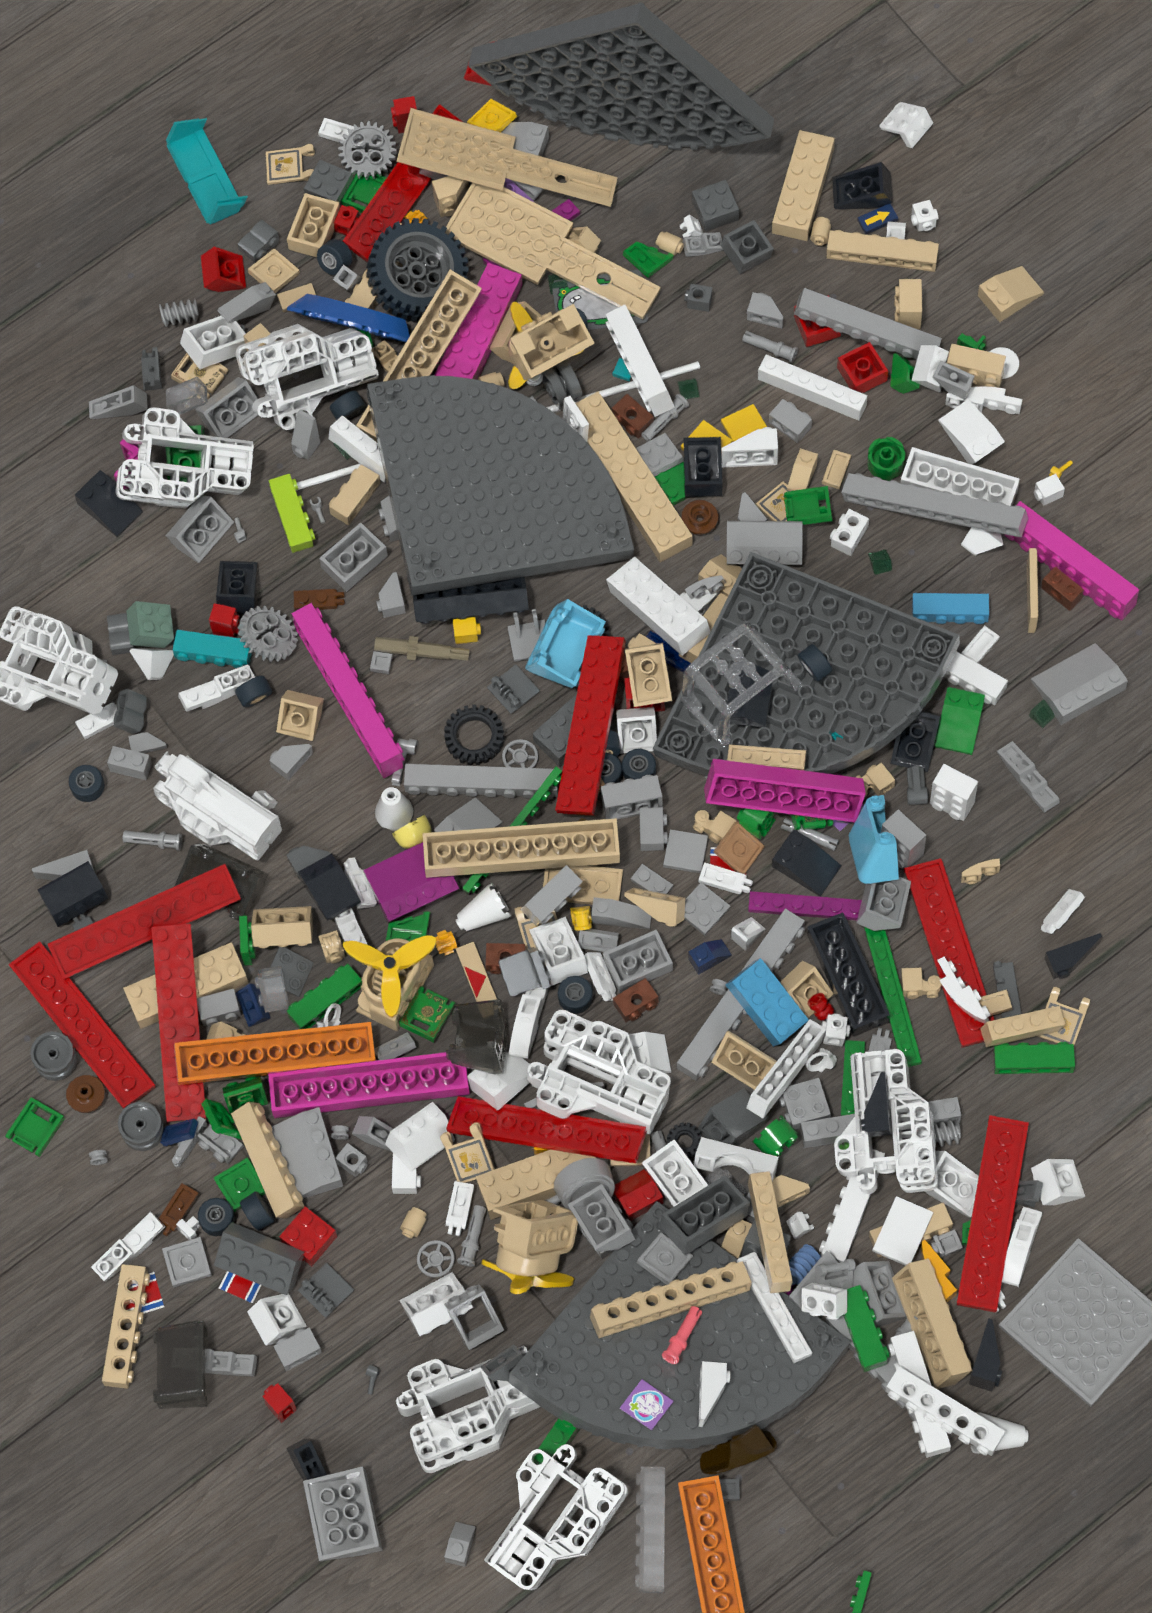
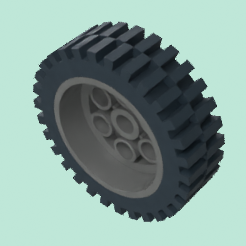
[366,218,468,322]

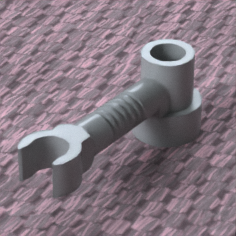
[391,738,418,786]

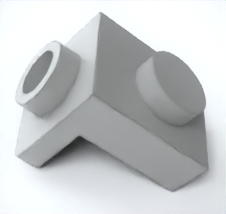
[931,1230,963,1258]

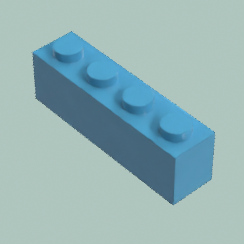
[912,593,989,624]

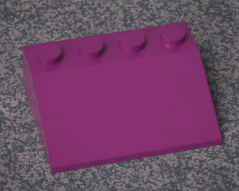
[363,842,459,923]

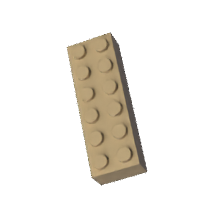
[772,130,835,241]
[123,942,248,1029]
[476,1150,596,1220]
[892,1259,972,1389]

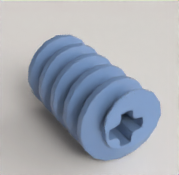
[789,1244,821,1285]

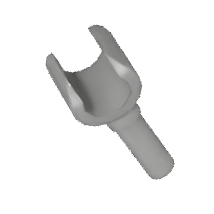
[310,497,325,524]
[234,518,246,543]

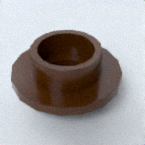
[681,500,718,535]
[66,1075,105,1113]

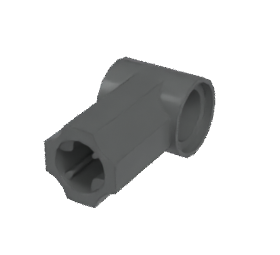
[907,766,928,805]

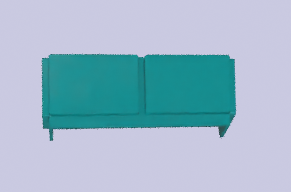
[166,118,248,225]

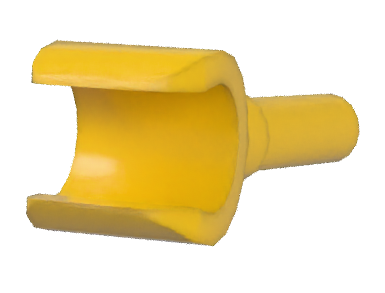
[1049,460,1073,478]

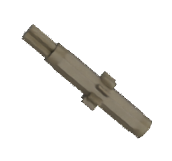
[374,636,469,661]

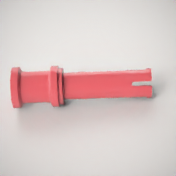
[662,1306,702,1364]

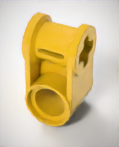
[570,906,592,931]

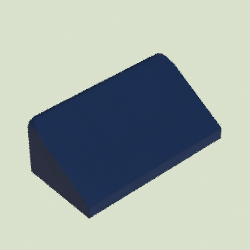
[235,984,271,1027]

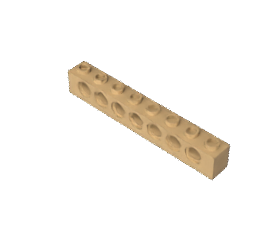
[590,1261,751,1339]

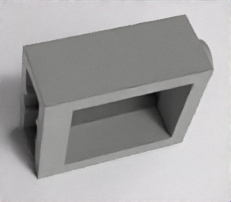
[444,1284,504,1350]

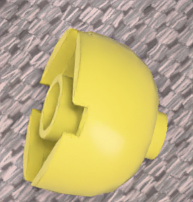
[392,815,431,849]

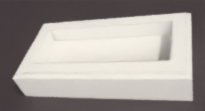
[961,625,1000,663]

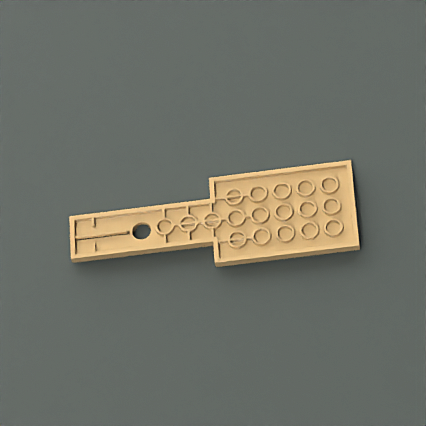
[396,108,618,207]
[445,182,661,320]

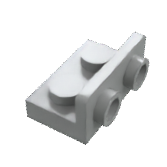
[197,1124,244,1165]

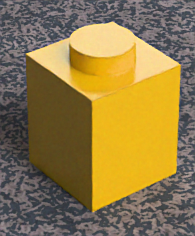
[453,617,481,644]

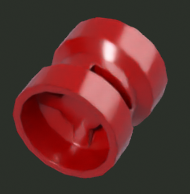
[807,993,834,1020]

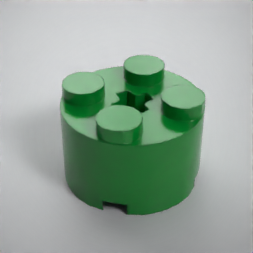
[867,437,905,481]
[737,808,778,839]
[753,1115,798,1157]

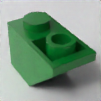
[890,353,920,394]

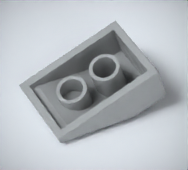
[501,122,549,157]
[434,798,503,832]

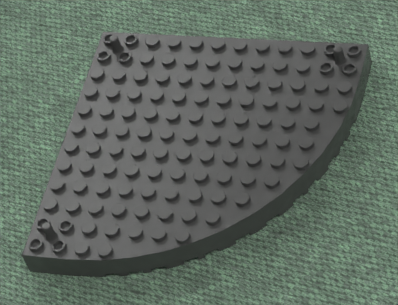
[468,2,774,150]
[367,375,634,596]
[653,552,960,777]
[508,1201,851,1450]

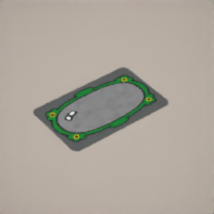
[552,270,648,330]

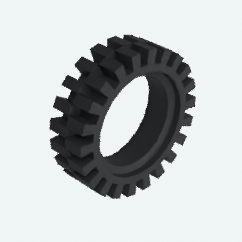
[444,704,504,765]

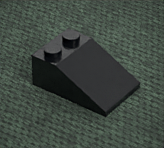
[832,162,893,210]
[683,437,723,497]
[75,470,143,537]
[216,561,258,615]
[890,710,941,772]
[772,829,842,897]
[298,853,361,921]
[969,1318,1003,1392]

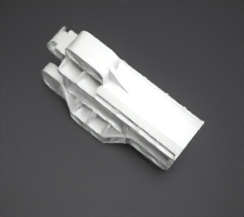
[236,324,379,430]
[116,408,254,509]
[0,607,118,714]
[153,751,282,860]
[527,1010,671,1134]
[834,1049,938,1194]
[396,1345,540,1473]
[484,1444,628,1590]

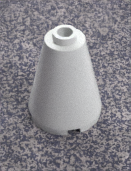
[375,787,413,831]
[456,883,511,931]
[971,1412,1028,1454]

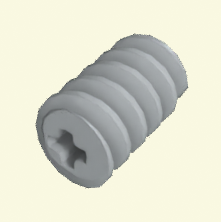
[159,298,199,327]
[934,1119,961,1147]

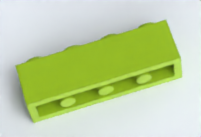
[268,474,315,553]

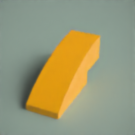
[921,1240,957,1302]

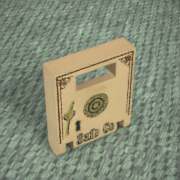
[171,353,228,400]

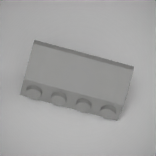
[727,521,802,565]

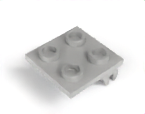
[507,609,545,662]

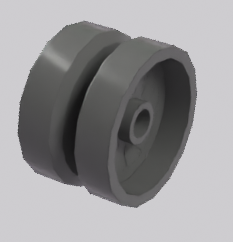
[541,360,582,408]
[30,1031,77,1081]
[118,1102,164,1151]

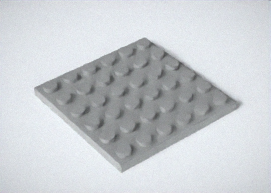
[999,1238,1152,1407]

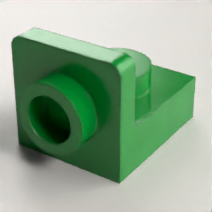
[957,333,987,351]

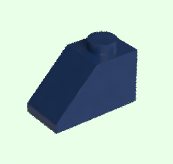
[688,939,732,975]

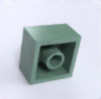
[126,601,174,648]

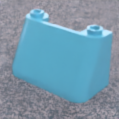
[525,599,606,688]
[849,795,899,884]

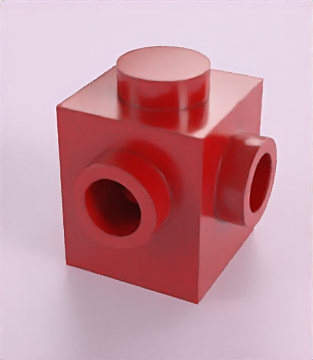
[333,205,359,235]

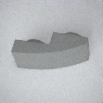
[682,232,723,256]
[684,575,726,600]

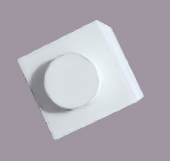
[1034,474,1064,506]

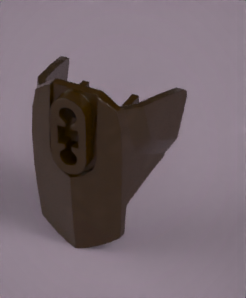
[700,1425,778,1475]

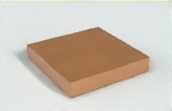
[713,822,765,874]

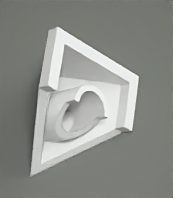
[961,527,1003,556]
[130,648,174,680]

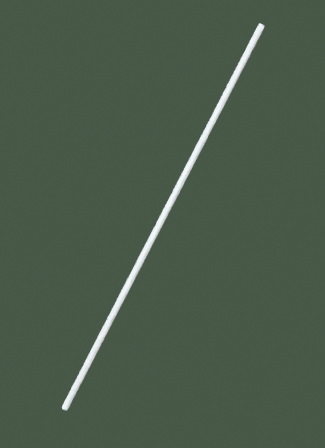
[297,361,700,490]

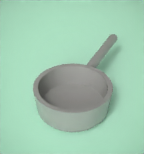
[547,1158,615,1210]

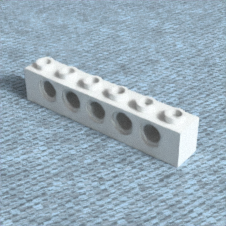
[886,1366,1005,1456]

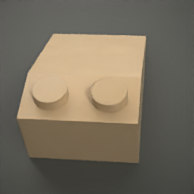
[978,266,1044,322]
[625,643,672,707]

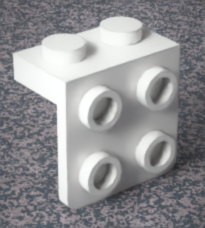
[880,102,933,148]

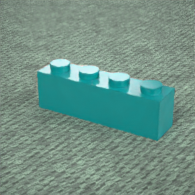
[173,630,252,668]

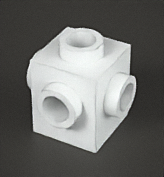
[911,200,938,232]
[822,1014,850,1047]

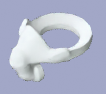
[316,1003,341,1027]
[806,1048,837,1072]

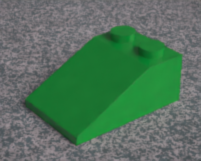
[165,425,205,482]
[935,687,985,755]
[223,1077,268,1115]

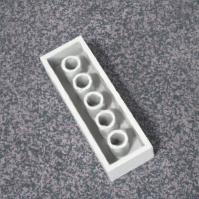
[605,305,675,417]
[900,447,1020,506]
[606,557,710,656]

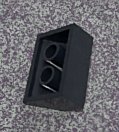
[725,661,774,727]
[37,861,109,927]

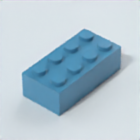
[725,958,809,1046]

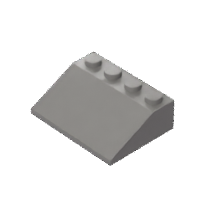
[1031,643,1128,725]
[272,1107,343,1199]
[303,1467,382,1561]

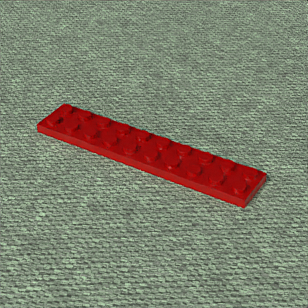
[342,104,462,262]
[555,635,626,816]
[904,858,994,1048]
[47,864,241,979]
[152,924,206,1122]
[8,941,156,1109]
[446,1096,647,1164]
[956,1115,1029,1313]

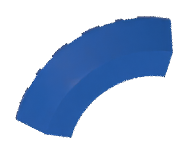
[287,294,410,342]

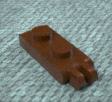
[294,589,345,611]
[158,1183,199,1237]

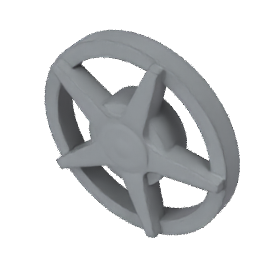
[502,739,538,768]
[417,1240,455,1278]

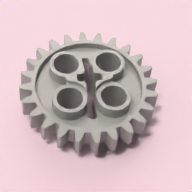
[338,121,397,180]
[238,606,298,662]

